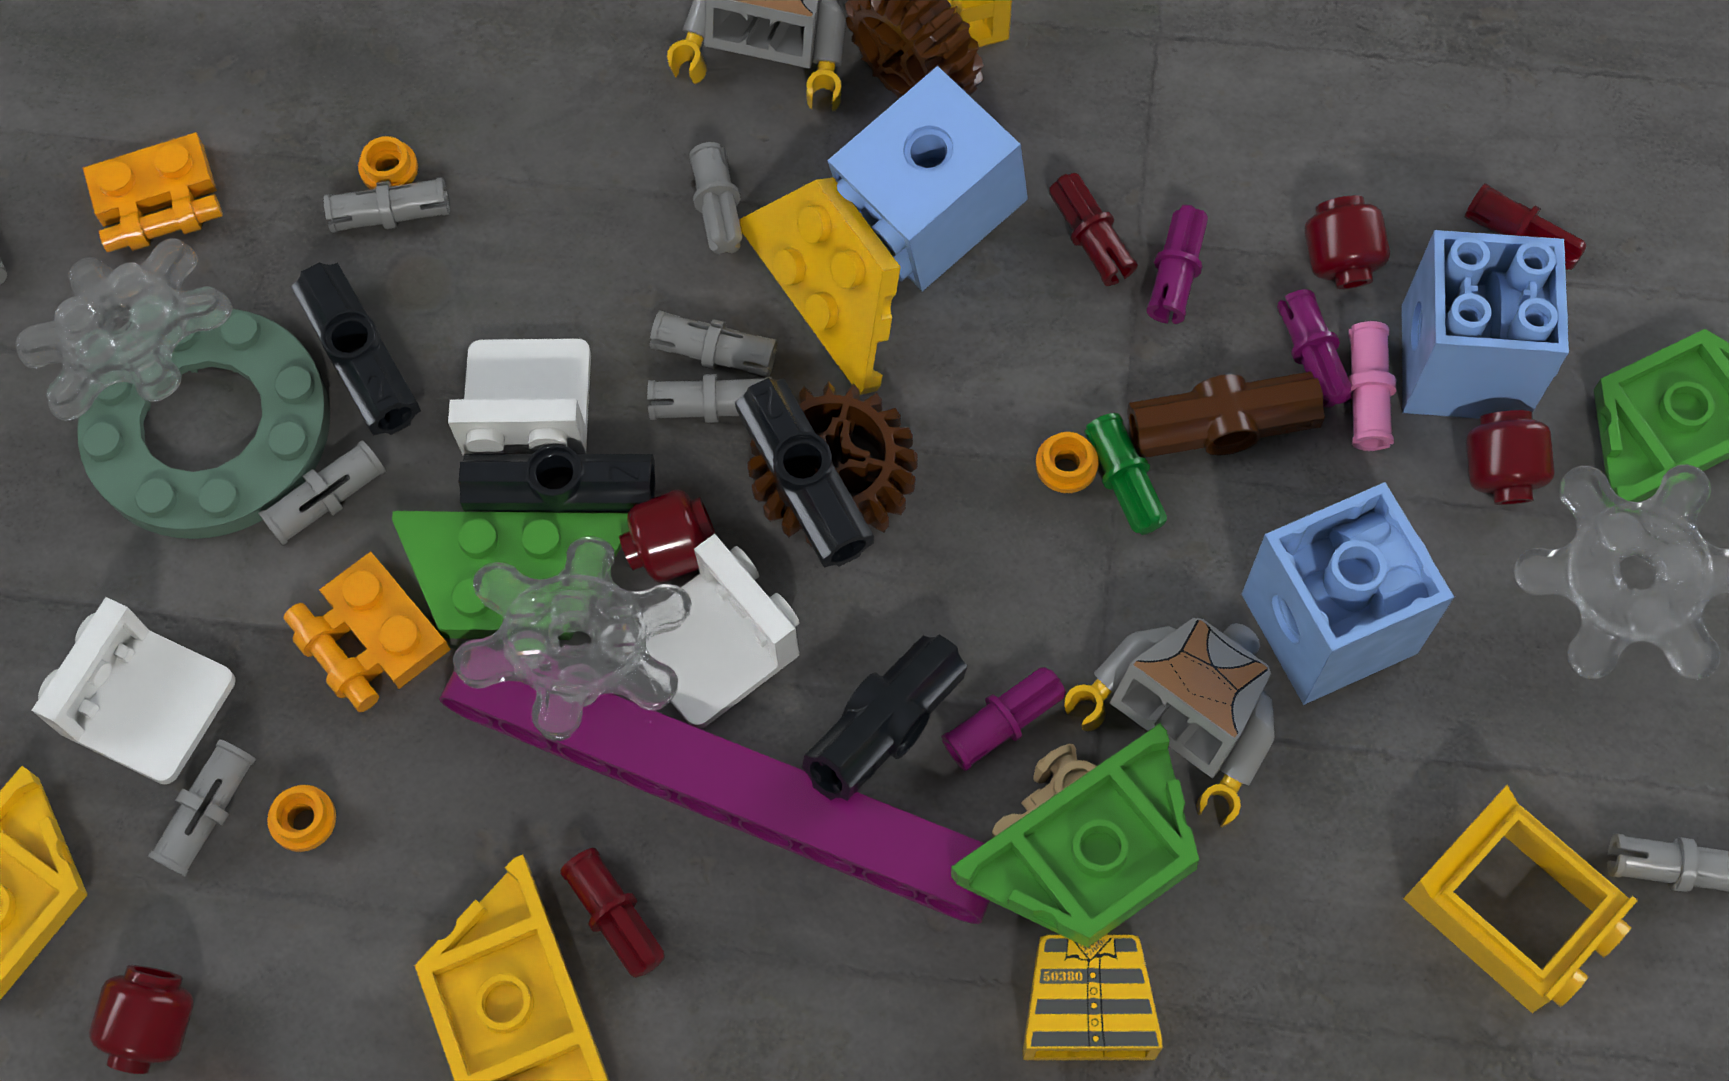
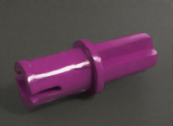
[1146,205,1208,324]
[1277,289,1352,408]
[941,667,1066,771]

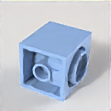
[827,66,1028,291]
[1402,230,1569,419]
[1241,482,1454,705]

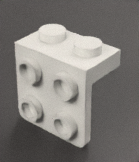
[448,339,591,455]
[623,534,799,729]
[32,597,236,784]

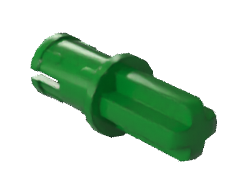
[1084,413,1167,535]

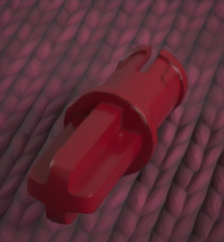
[1049,173,1138,286]
[1464,183,1587,270]
[560,848,665,978]

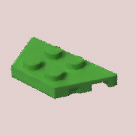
[1594,329,1729,514]
[392,511,629,640]
[951,723,1199,948]

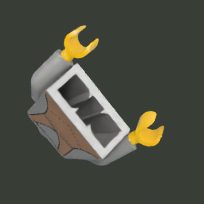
[667,0,846,111]
[1064,618,1275,827]

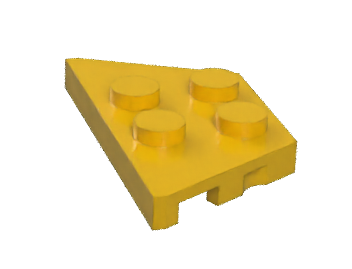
[739,177,901,395]
[0,766,88,1000]
[414,854,609,1081]

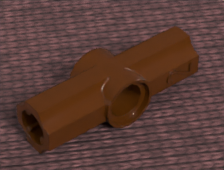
[1127,371,1325,458]

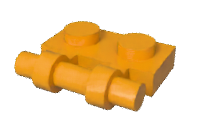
[83,132,223,253]
[283,551,451,712]

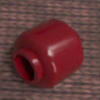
[1304,195,1390,290]
[1466,410,1554,505]
[619,489,717,583]
[89,965,194,1074]

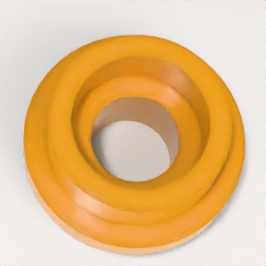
[358,136,418,189]
[1035,432,1099,493]
[267,785,336,852]

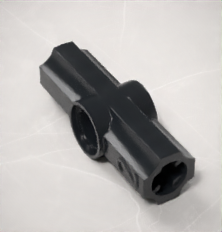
[291,262,421,435]
[735,378,874,568]
[458,444,656,513]
[802,634,968,801]

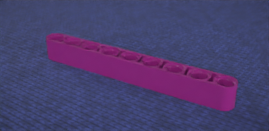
[439,640,990,924]

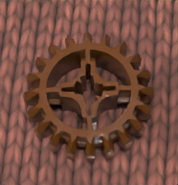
[845,0,984,99]
[748,381,918,547]

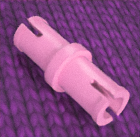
[1348,321,1397,451]

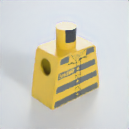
[1023,934,1162,1060]

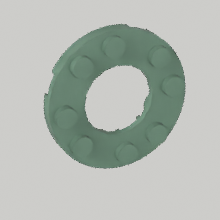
[77,308,330,539]

